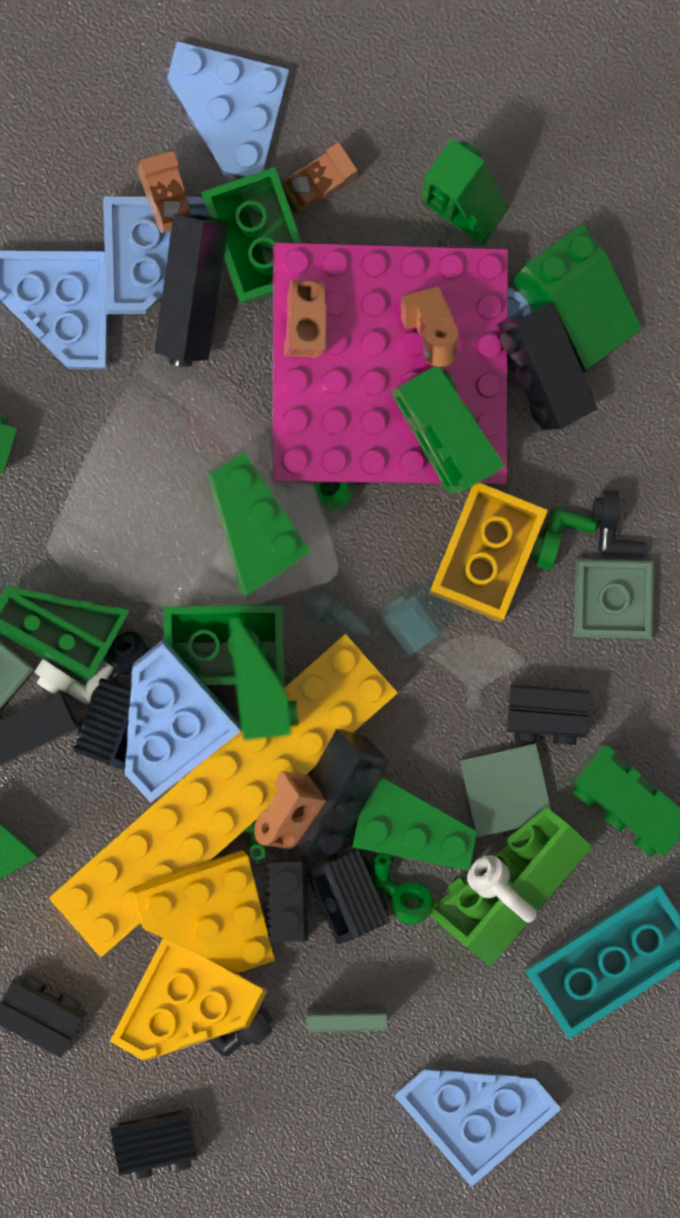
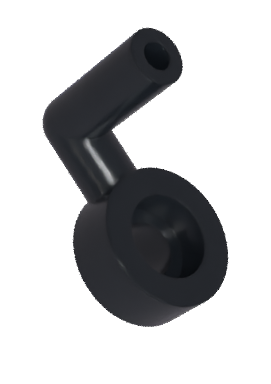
[593,489,646,557]
[108,632,149,674]
[208,1007,273,1057]

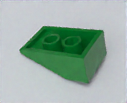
[511,224,642,373]
[229,618,299,741]

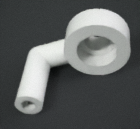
[34,659,115,705]
[467,855,537,922]

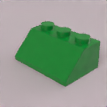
[201,167,302,304]
[163,604,285,685]

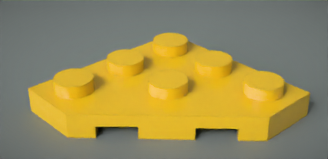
[131,850,275,973]
[110,938,268,1061]

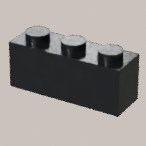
[497,302,598,430]
[297,729,390,859]

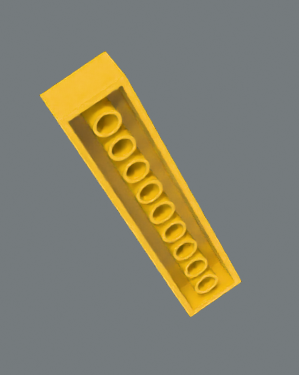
[49,634,398,957]

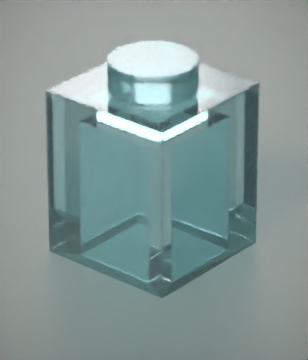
[381,595,441,658]

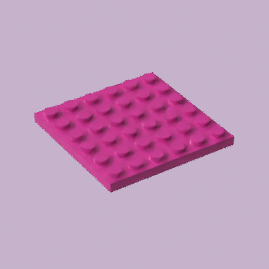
[272,243,508,485]

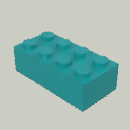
[523,884,680,1039]

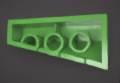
[430,807,592,967]

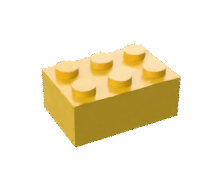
[429,483,548,622]

